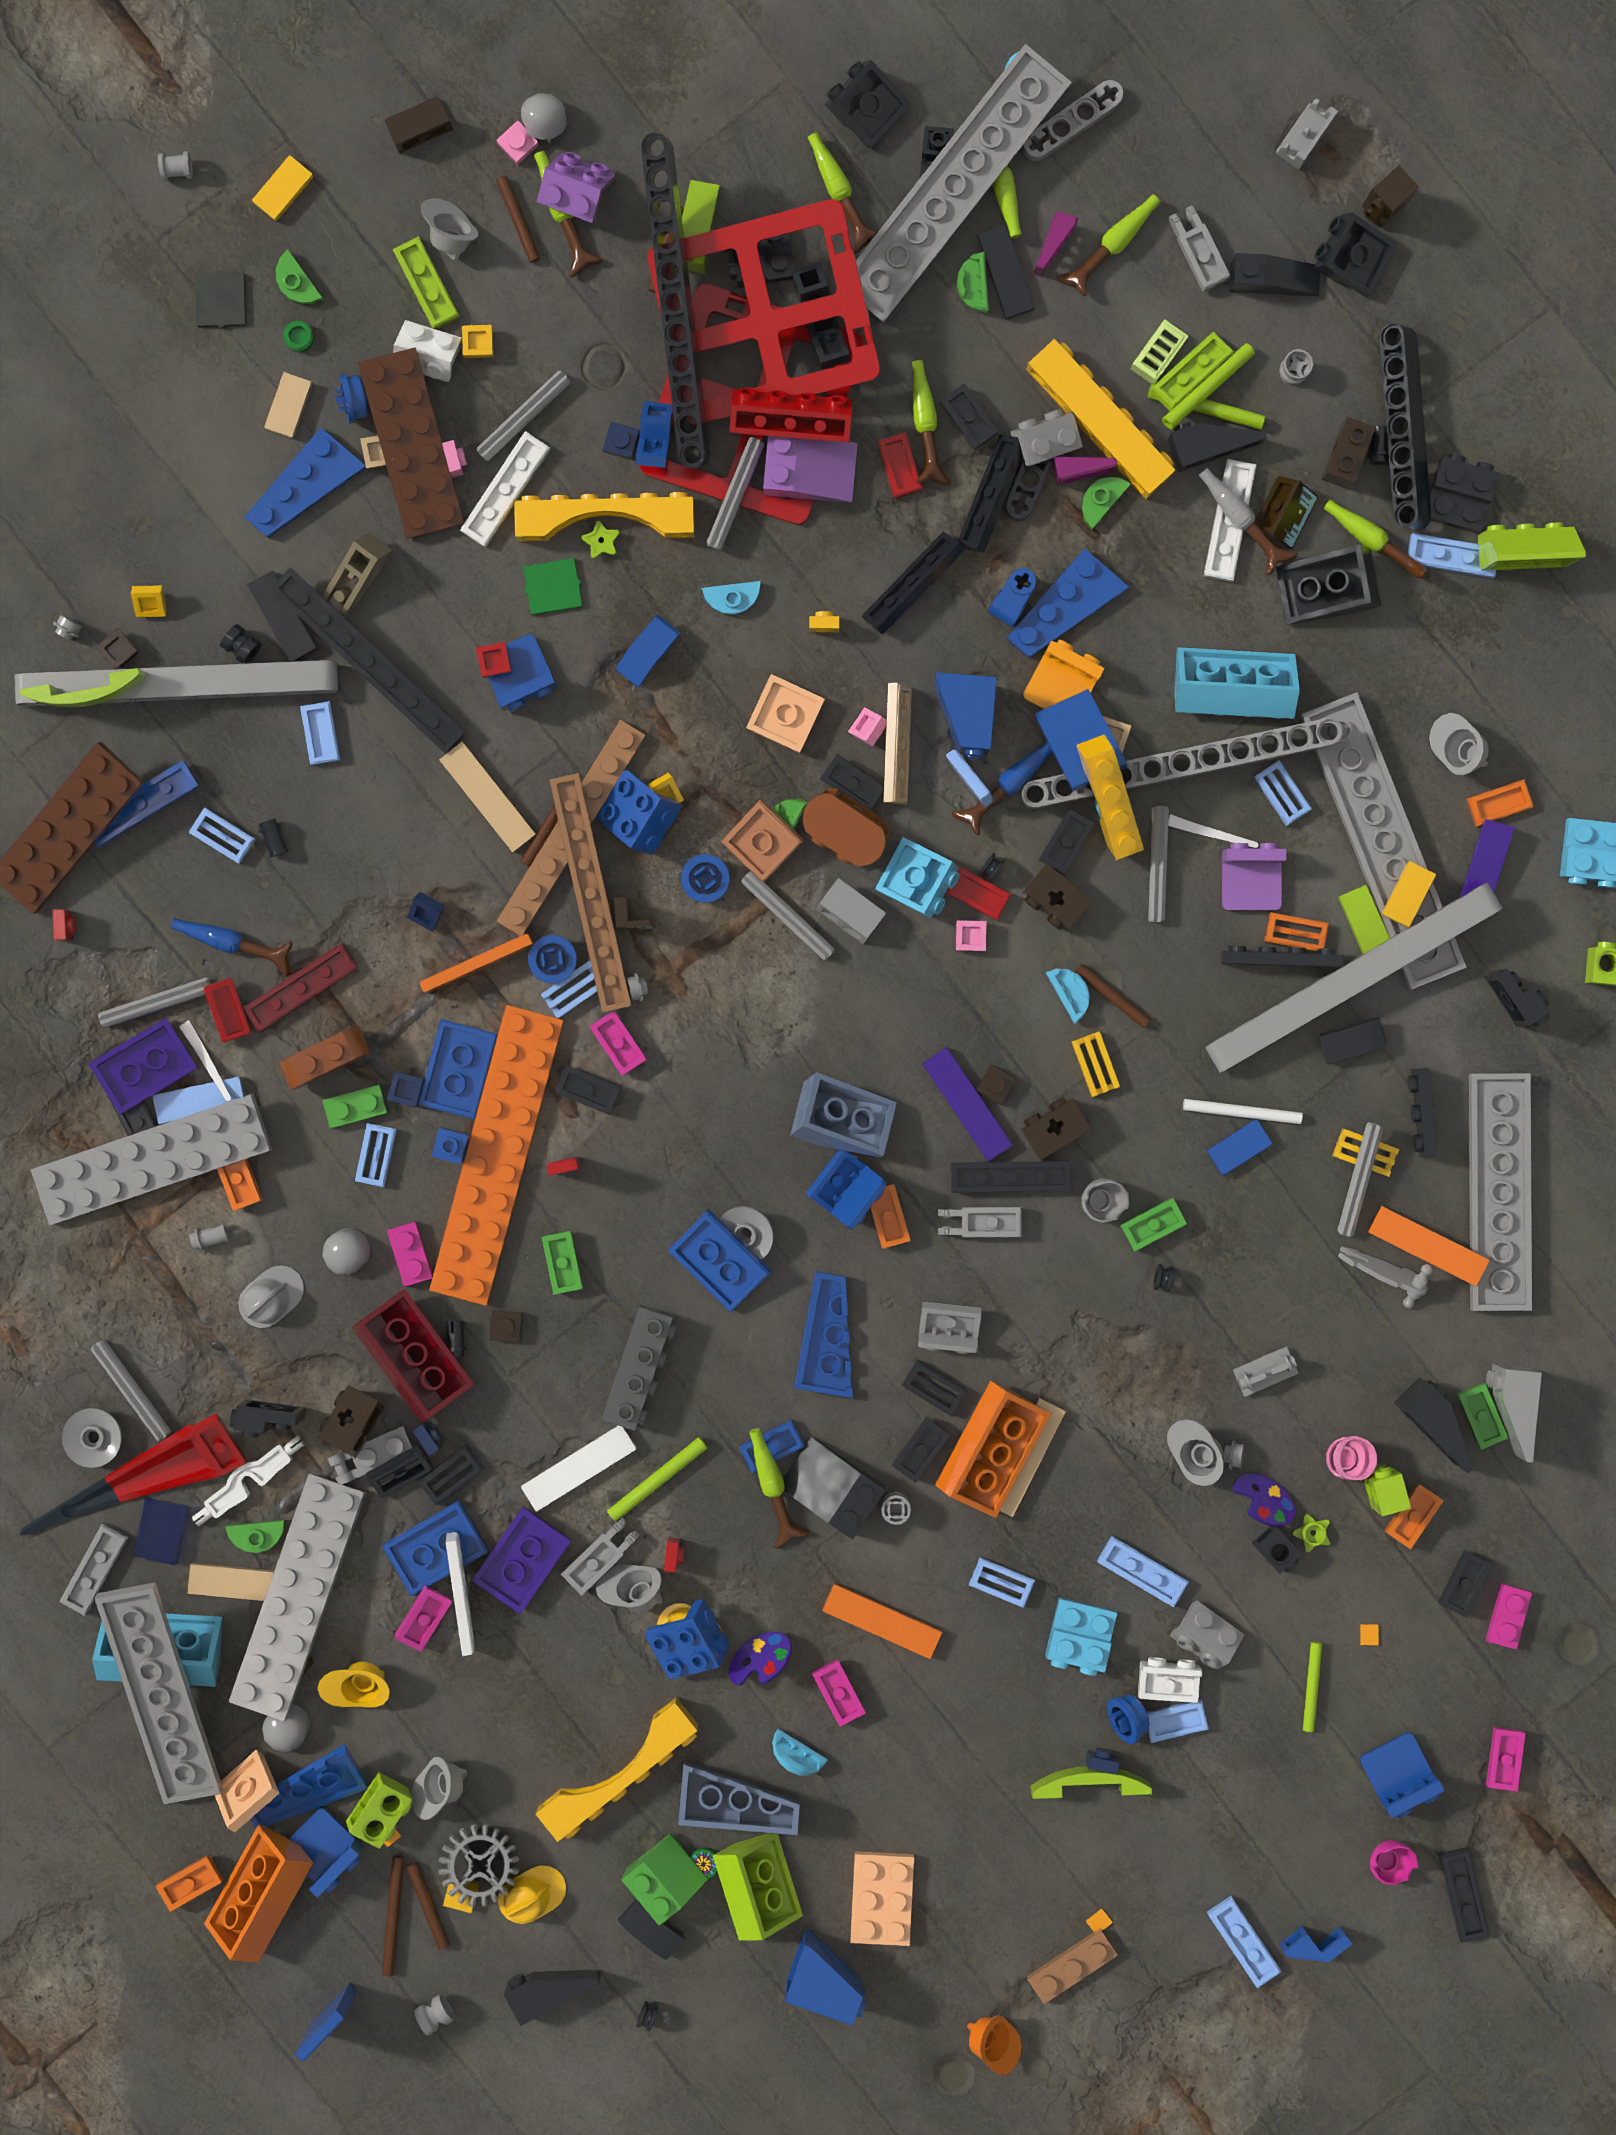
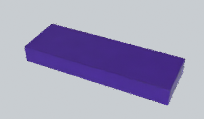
[1459,819,1515,898]

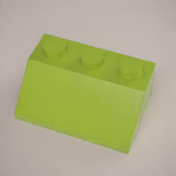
[1478,522,1586,570]
[713,1833,803,1940]

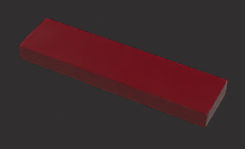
[243,943,359,1033]

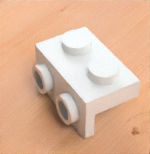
[393,320,462,382]
[1138,1657,1203,1703]

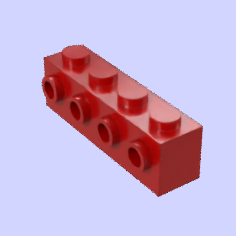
[729,387,852,443]

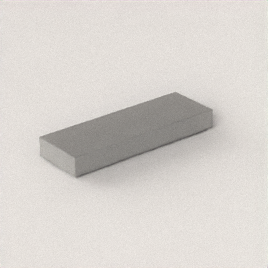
[59,1523,130,1616]

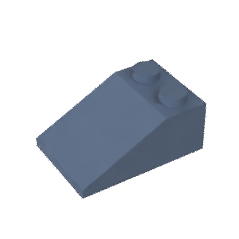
[790,1072,897,1158]

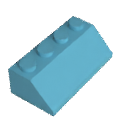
[1174,647,1300,719]
[92,1614,223,1687]

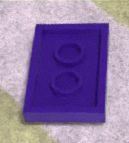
[88,1018,198,1115]
[472,1506,572,1614]

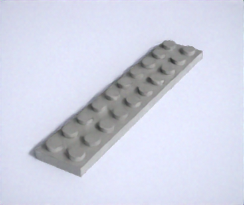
[856,44,1072,323]
[1300,692,1467,990]

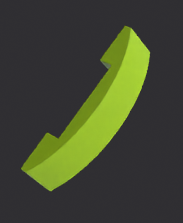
[19,668,145,708]
[1030,1766,1152,1799]

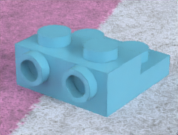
[1560,818,1616,888]
[875,837,959,919]
[1045,1597,1117,1676]

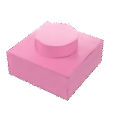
[496,121,539,165]
[442,440,467,478]
[848,707,887,747]
[956,920,987,951]

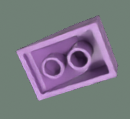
[763,436,858,503]

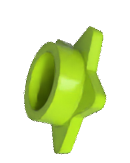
[581,521,619,559]
[1293,1514,1330,1552]

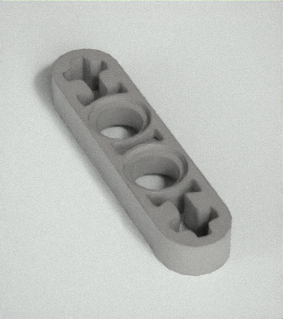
[1023,80,1123,161]

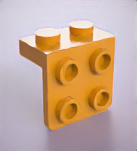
[1023,640,1105,709]

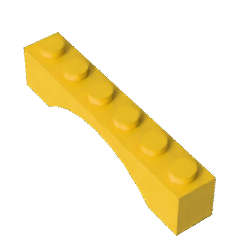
[514,492,695,542]
[536,1697,698,1842]

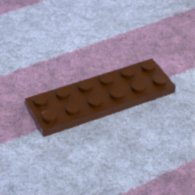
[358,347,464,539]
[0,742,145,914]

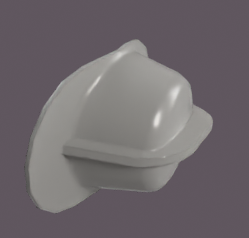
[420,198,479,260]
[1429,713,1489,776]
[238,1265,304,1328]
[1167,1419,1224,1486]
[596,1564,662,1613]
[411,1757,467,1820]

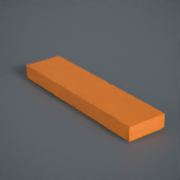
[420,934,534,993]
[1368,1205,1490,1286]
[822,1583,942,1659]

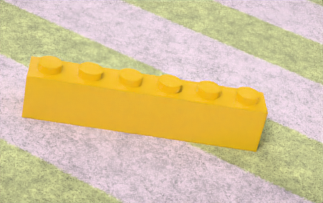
[1026,339,1175,499]

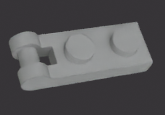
[327,1425,414,1485]

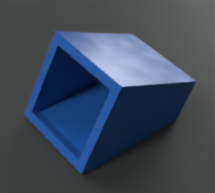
[934,672,997,760]
[785,1928,866,2026]

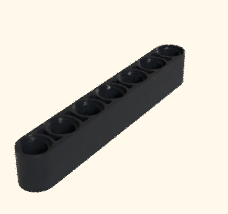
[1380,323,1431,531]

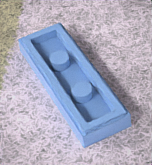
[1407,533,1496,578]
[153,1076,245,1124]
[1097,1536,1189,1607]
[1207,1896,1282,1988]

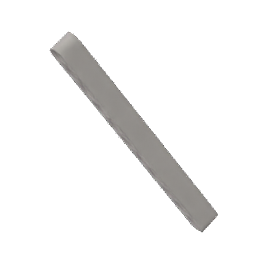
[14,660,338,706]
[1022,718,1343,809]
[1205,882,1503,1073]

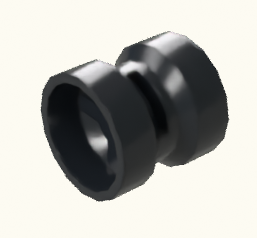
[220,624,262,664]

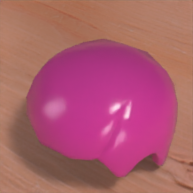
[1369,1839,1419,1885]

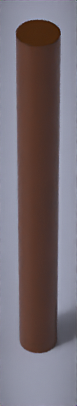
[382,1855,404,1976]

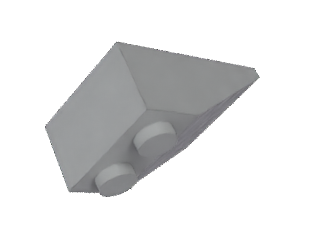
[1486,1363,1542,1463]

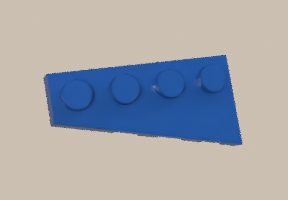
[244,428,366,539]
[1006,548,1129,659]
[794,1271,853,1398]
[250,1744,368,1828]

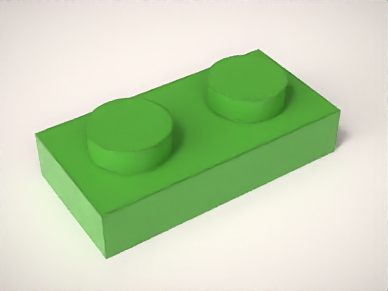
[322,1084,389,1129]
[1120,1197,1187,1252]
[542,1230,583,1295]
[1456,1383,1508,1450]

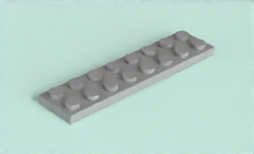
[1469,1073,1532,1311]
[30,1094,272,1226]
[229,1473,366,1721]
[95,1582,222,1804]

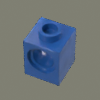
[431,1127,471,1164]

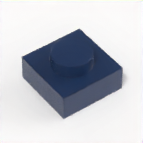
[603,421,640,460]
[407,892,445,932]
[387,1071,424,1107]
[413,1422,442,1456]
[1085,1748,1119,1775]

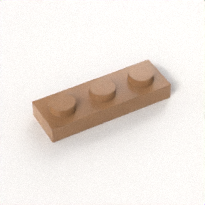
[1027,1928,1118,2004]

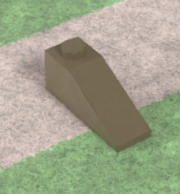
[322,533,392,618]

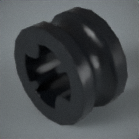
[977,852,1005,882]
[1153,1264,1174,1292]
[636,2001,659,2032]

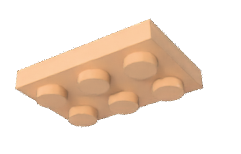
[850,1851,914,1946]

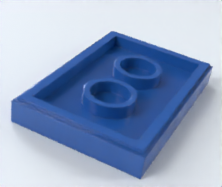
[1035,689,1127,792]
[418,1019,498,1120]
[667,1209,772,1313]
[382,1500,489,1597]
[294,1983,357,2061]

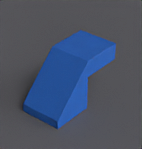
[636,401,673,468]
[615,615,680,687]
[1279,1926,1352,1962]

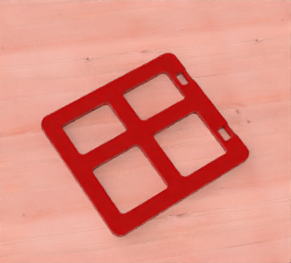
[647,199,880,424]
[640,284,864,525]

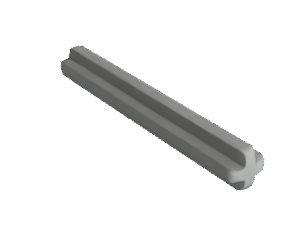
[477,370,570,461]
[707,437,764,550]
[1148,805,1169,923]
[741,871,834,960]
[98,977,212,1028]
[1338,1122,1383,1237]
[91,1340,171,1441]

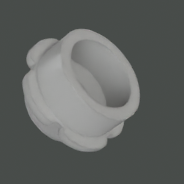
[53,615,82,641]
[625,973,648,1002]
[1223,1440,1245,1470]

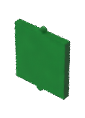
[523,558,583,615]

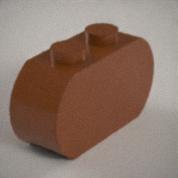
[803,788,890,866]
[278,1026,372,1091]

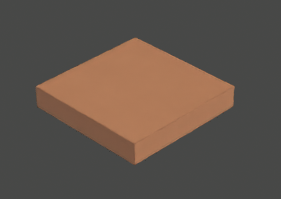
[721,799,804,882]

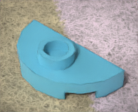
[702,581,761,615]
[1045,969,1090,1024]
[772,1729,828,1776]

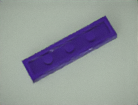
[922,1047,1012,1162]

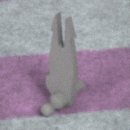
[1338,1246,1433,1309]

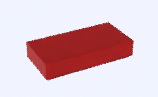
[877,432,923,499]
[945,866,1011,921]
[202,977,251,1043]
[546,1156,582,1176]

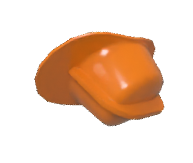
[967,2015,1022,2075]

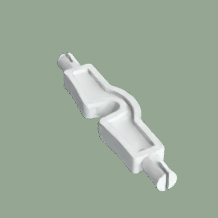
[192,1435,305,1526]

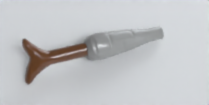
[1199,468,1297,575]

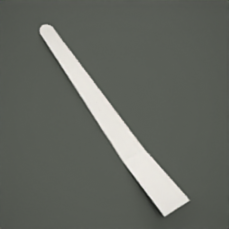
[1168,814,1258,848]
[179,1020,231,1101]

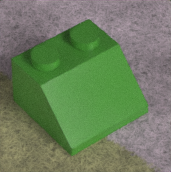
[621,1832,708,1926]

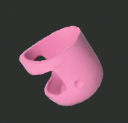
[1326,1436,1377,1480]

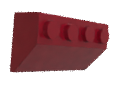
[351,1289,475,1423]

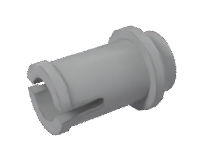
[189,1223,229,1252]

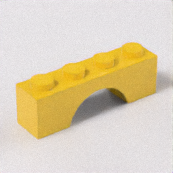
[1076,734,1144,860]

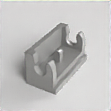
[1275,99,1338,170]
[816,878,886,944]

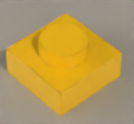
[462,325,494,358]
[131,585,167,617]
[809,611,839,633]
[647,772,684,803]
[443,1876,480,1913]

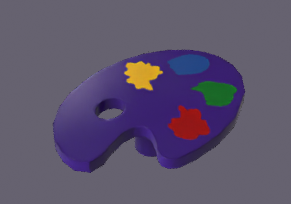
[1233,1473,1296,1527]
[729,1632,792,1686]

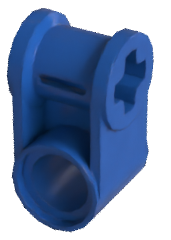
[987,568,1036,628]

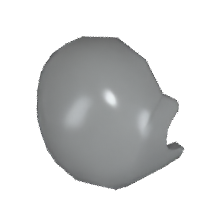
[521,93,567,140]
[1081,1178,1129,1223]
[322,1228,370,1276]
[262,1704,310,1753]

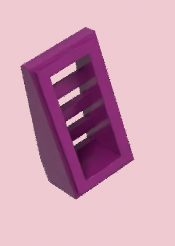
[1034,211,1078,276]
[1052,457,1117,485]

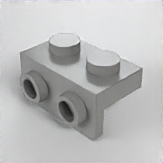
[1010,409,1083,466]
[918,1302,981,1354]
[1170,1600,1245,1670]

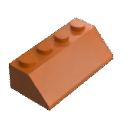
[935,1381,1052,1518]
[204,1824,313,1963]

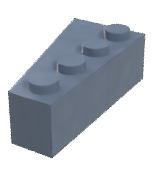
[678,1761,800,1835]

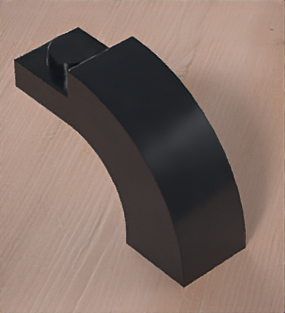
[792,262,850,370]

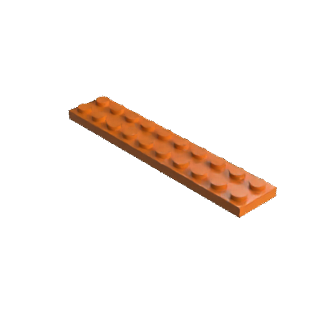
[429,1005,564,1306]

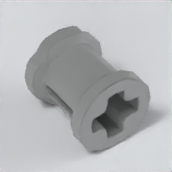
[158,151,193,181]

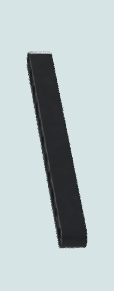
[641,132,710,468]

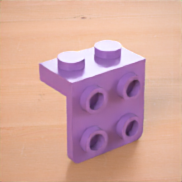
[537,152,615,223]
[1222,843,1286,910]

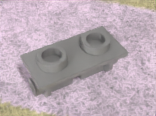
[1233,1346,1298,1397]

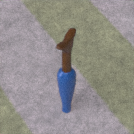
[952,742,1052,835]
[170,918,293,977]

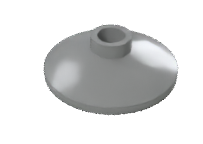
[720,1206,774,1260]
[62,1408,122,1468]

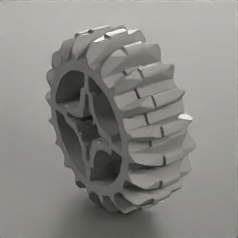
[438,1824,519,1907]

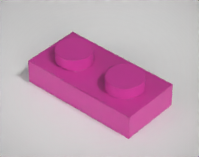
[589,1010,647,1076]
[387,1221,433,1287]
[1485,1583,1532,1650]
[394,1585,452,1652]
[812,1659,866,1727]
[1486,1726,1526,1792]

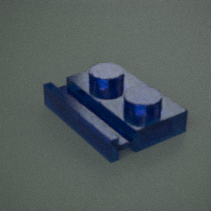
[133,1497,189,1565]

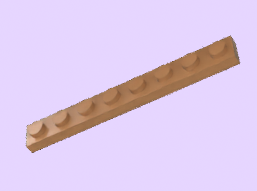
[497,720,646,936]
[549,773,631,1012]

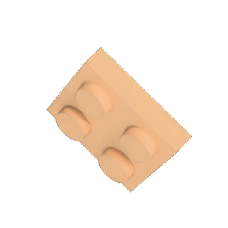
[746,674,825,754]
[215,1750,279,1833]

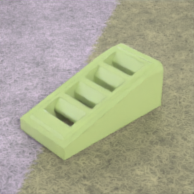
[1130,319,1189,384]

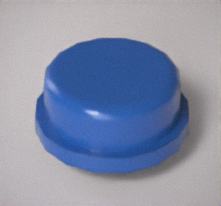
[334,374,368,424]
[681,854,730,903]
[528,935,577,984]
[1107,1695,1150,1744]

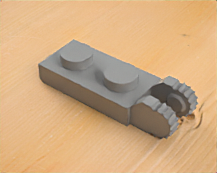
[1169,205,1231,292]
[938,1207,1022,1237]
[561,1517,640,1596]

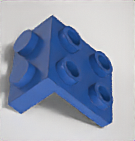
[488,634,558,712]
[597,770,683,855]
[805,1150,887,1229]
[645,1599,730,1679]
[1360,1732,1444,1818]
[289,1807,364,1898]

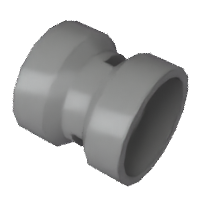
[1279,349,1313,386]
[881,1491,911,1525]
[414,1994,455,2036]

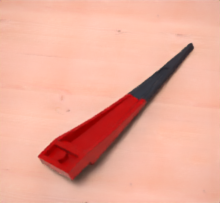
[20,1413,246,1536]

